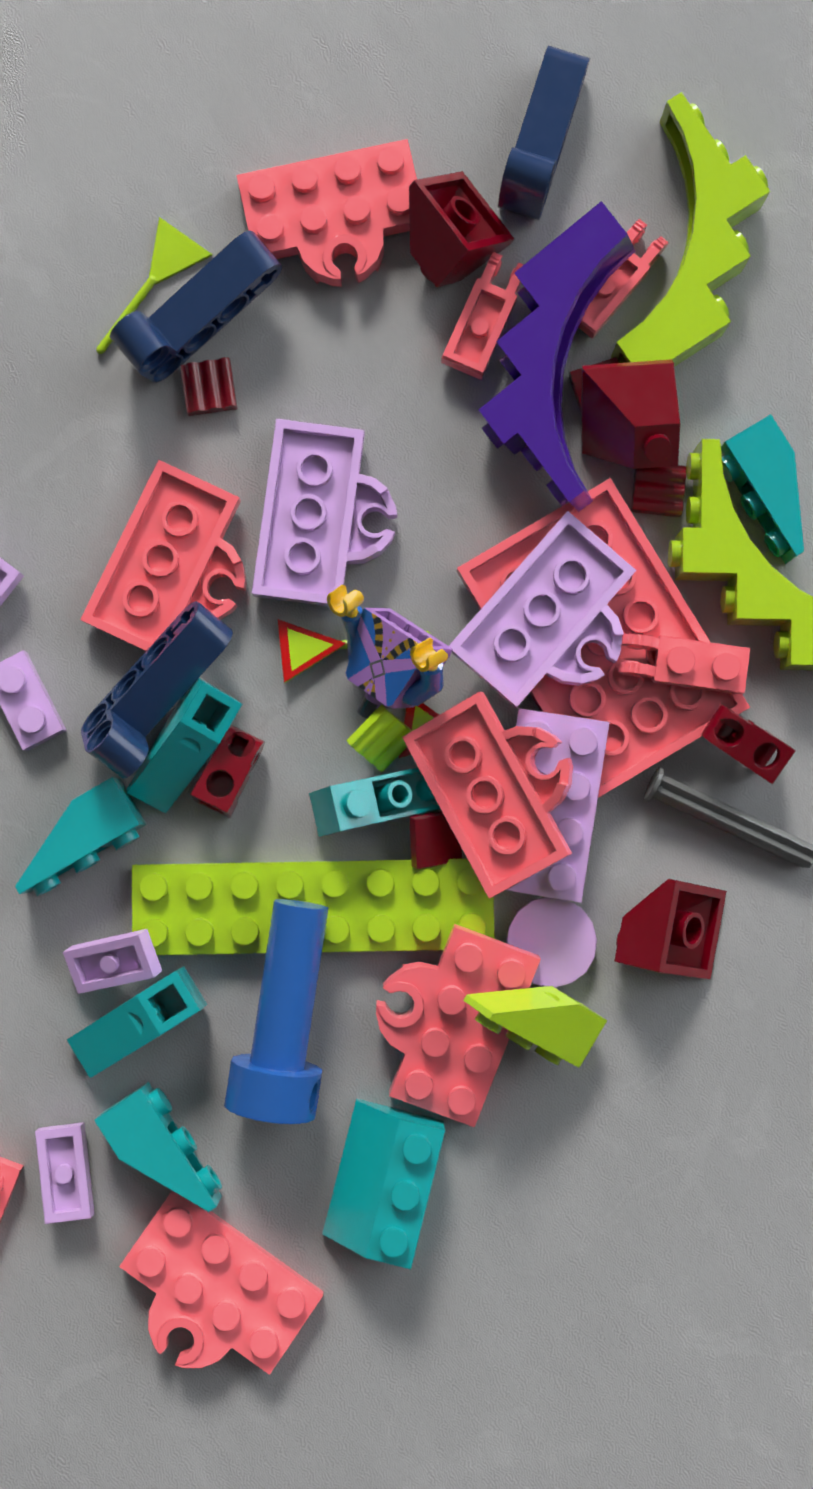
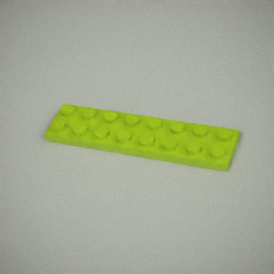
[132,859,495,955]

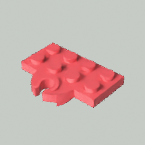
[237,139,417,287]
[80,460,247,651]
[402,692,573,899]
[376,924,541,1127]
[119,1191,323,1375]

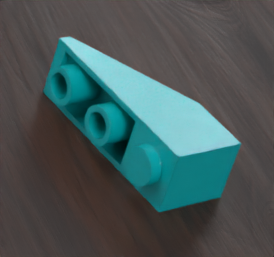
[721,414,804,564]
[126,678,242,814]
[309,768,440,837]
[15,777,147,897]
[67,966,208,1078]
[94,1082,222,1212]

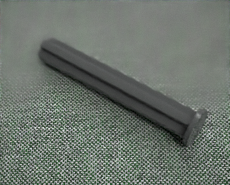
[644,767,813,868]

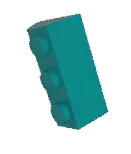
[322,1098,445,1270]

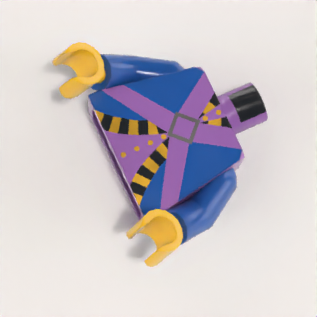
[327,584,453,719]

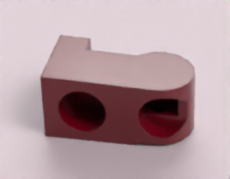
[700,704,796,784]
[190,726,265,819]

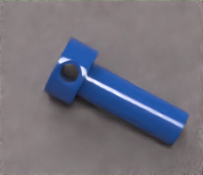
[224,899,329,1124]

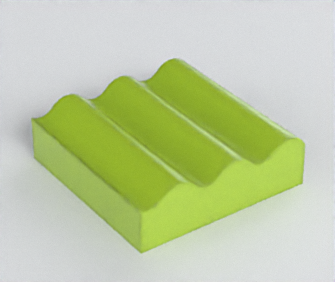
[346,704,412,772]

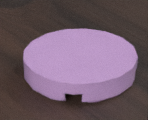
[506,897,597,987]

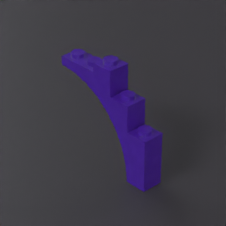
[479,201,636,512]

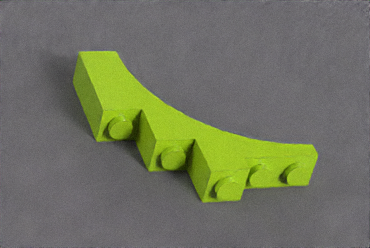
[611,92,770,367]
[668,439,813,671]

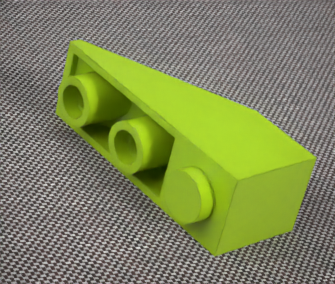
[463,986,608,1068]

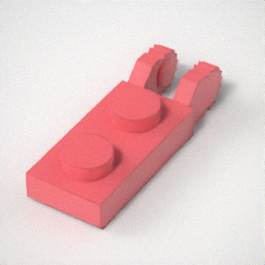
[578,219,668,339]
[441,252,523,380]
[618,634,750,694]

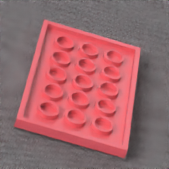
[456,478,750,798]

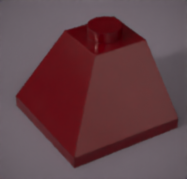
[409,171,515,287]
[581,359,680,469]
[614,879,727,979]

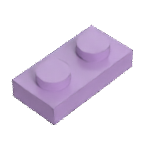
[0,651,67,751]
[63,929,162,994]
[35,1122,95,1224]

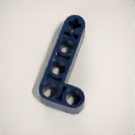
[498,45,590,220]
[109,230,282,383]
[81,601,233,779]

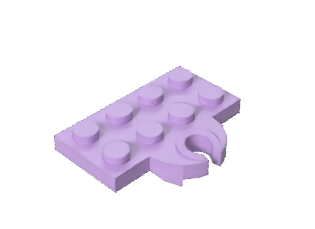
[252,419,397,606]
[449,511,637,709]
[507,708,610,903]

